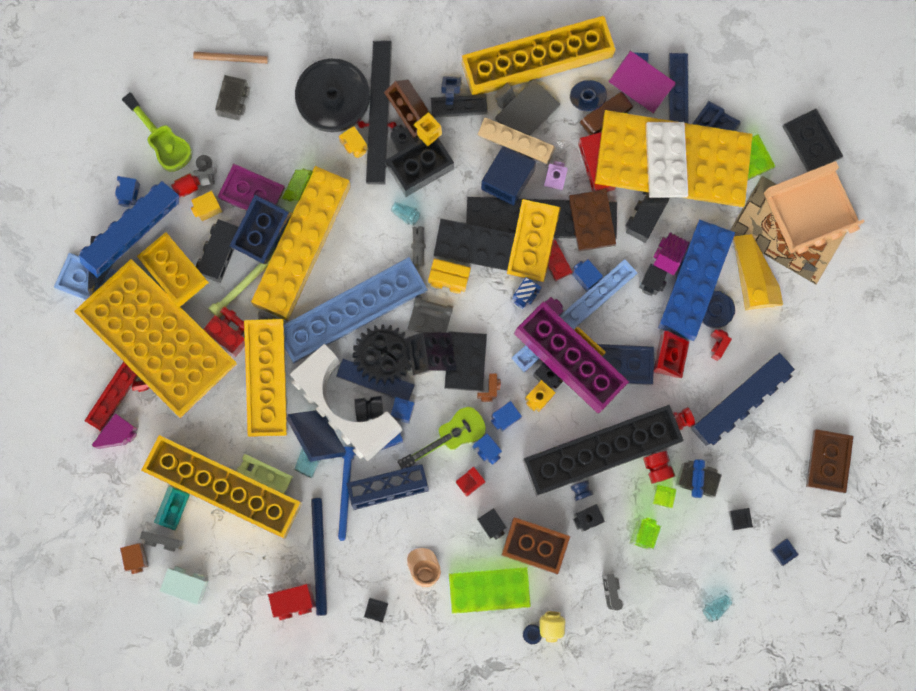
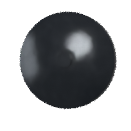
[295,58,370,132]

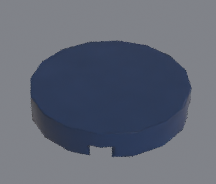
[702,291,735,329]

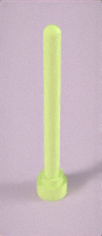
[208,251,275,319]

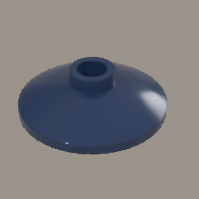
[570,80,607,111]

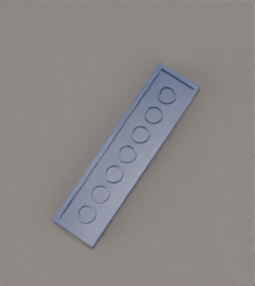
[284,257,428,364]

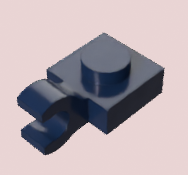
[441,76,462,104]

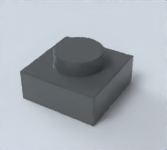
[494,83,516,110]

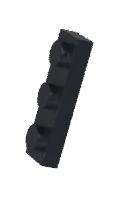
[431,94,488,118]

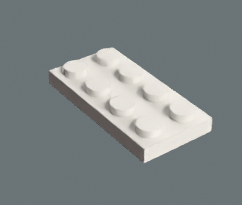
[646,122,688,197]

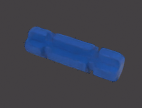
[691,459,705,498]

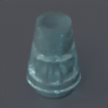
[391,202,420,225]
[702,595,733,622]

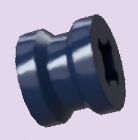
[570,480,594,501]

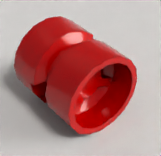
[643,450,676,484]

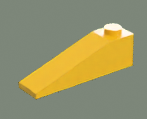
[733,234,783,311]

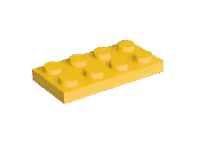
[507,199,561,282]
[137,232,209,307]

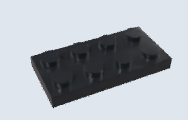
[433,218,515,271]

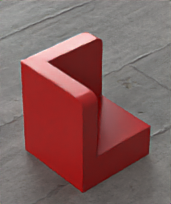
[456,466,486,497]

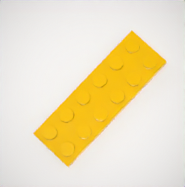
[244,319,287,437]

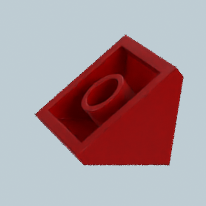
[654,331,690,378]

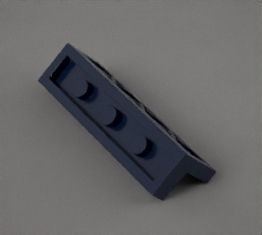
[347,464,429,510]

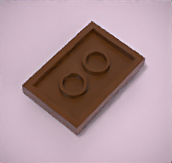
[568,190,616,252]
[806,429,854,494]

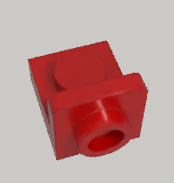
[710,329,732,361]

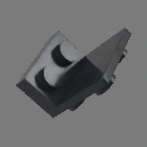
[407,332,456,375]

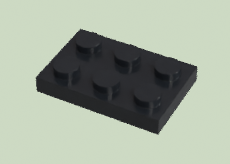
[782,109,843,172]
[444,331,487,392]

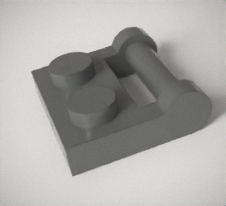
[408,296,454,333]
[602,574,623,611]

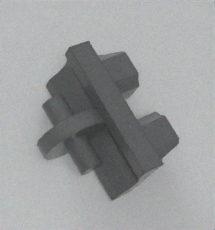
[194,155,217,186]

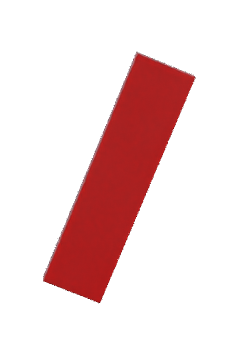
[84,361,138,431]

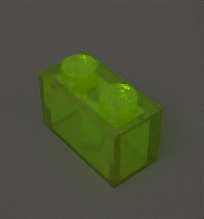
[630,517,661,550]

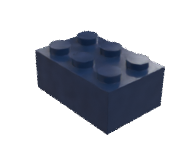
[230,195,292,264]

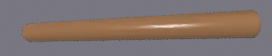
[193,52,268,64]

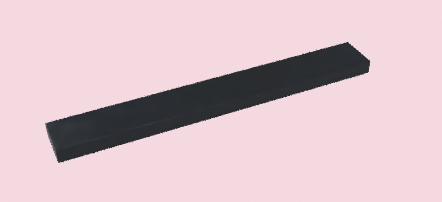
[366,41,392,184]

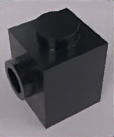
[639,264,668,296]
[533,362,563,389]
[573,504,605,532]

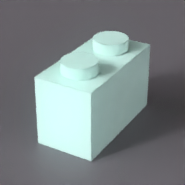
[160,566,208,604]

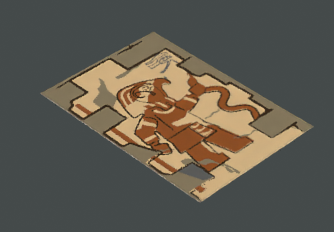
[730,176,847,285]

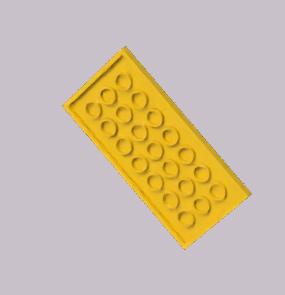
[595,110,753,207]
[74,259,237,418]

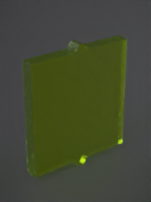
[282,168,313,202]

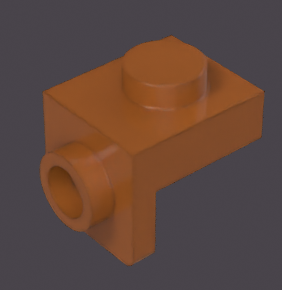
[477,373,501,402]

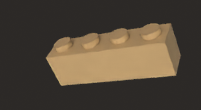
[477,118,555,165]

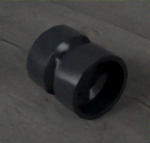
[354,396,384,422]

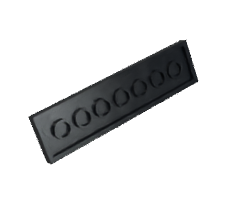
[466,197,617,240]

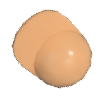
[407,548,441,587]

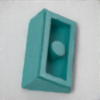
[154,486,190,531]

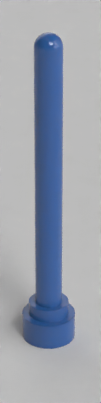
[338,447,356,541]

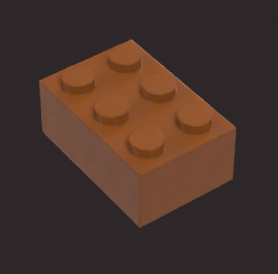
[501,517,570,574]

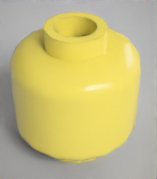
[539,611,565,642]

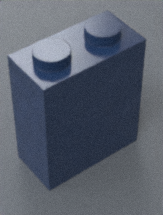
[481,146,536,205]

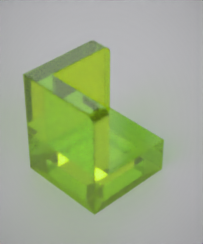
[652,484,677,509]

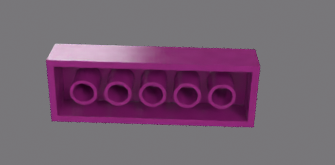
[514,301,629,414]

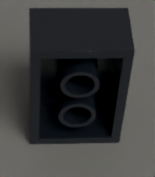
[386,138,454,197]

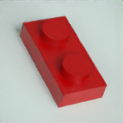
[548,240,573,282]

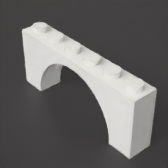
[290,344,402,461]

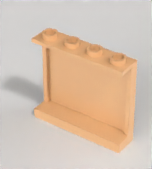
[764,161,865,254]

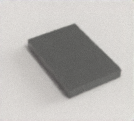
[495,79,560,136]

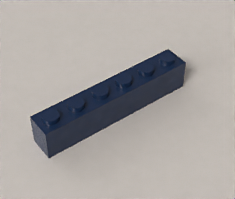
[691,352,795,446]

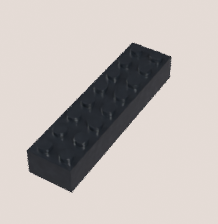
[522,404,684,497]

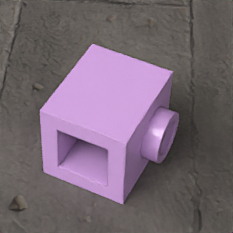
[544,161,568,190]

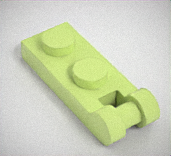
[236,454,293,494]

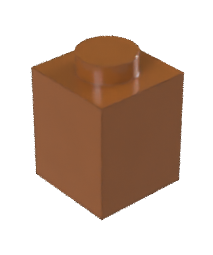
[120,543,148,574]

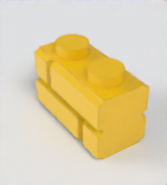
[428,258,471,294]

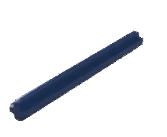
[311,498,327,616]

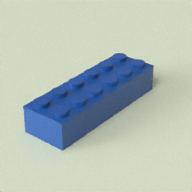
[658,219,735,341]

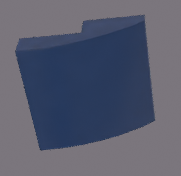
[692,101,741,131]

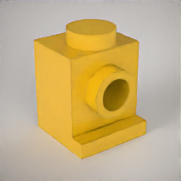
[414,112,442,146]
[339,126,367,158]

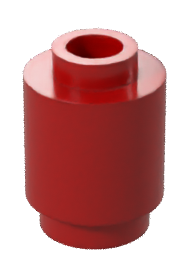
[171,173,200,197]

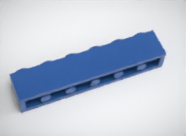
[79,181,179,278]

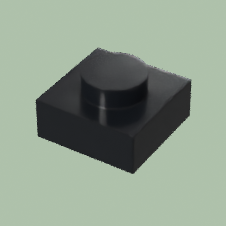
[729,508,753,531]
[364,598,389,623]

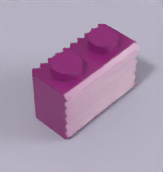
[653,232,690,275]

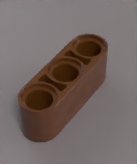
[580,92,634,135]

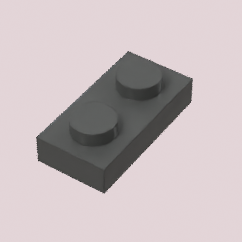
[140,531,184,552]

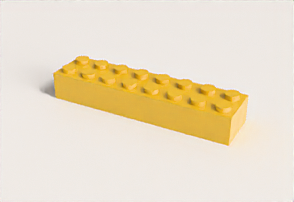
[461,16,615,95]
[251,166,351,321]
[141,435,303,539]

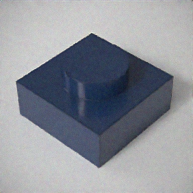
[770,538,799,566]

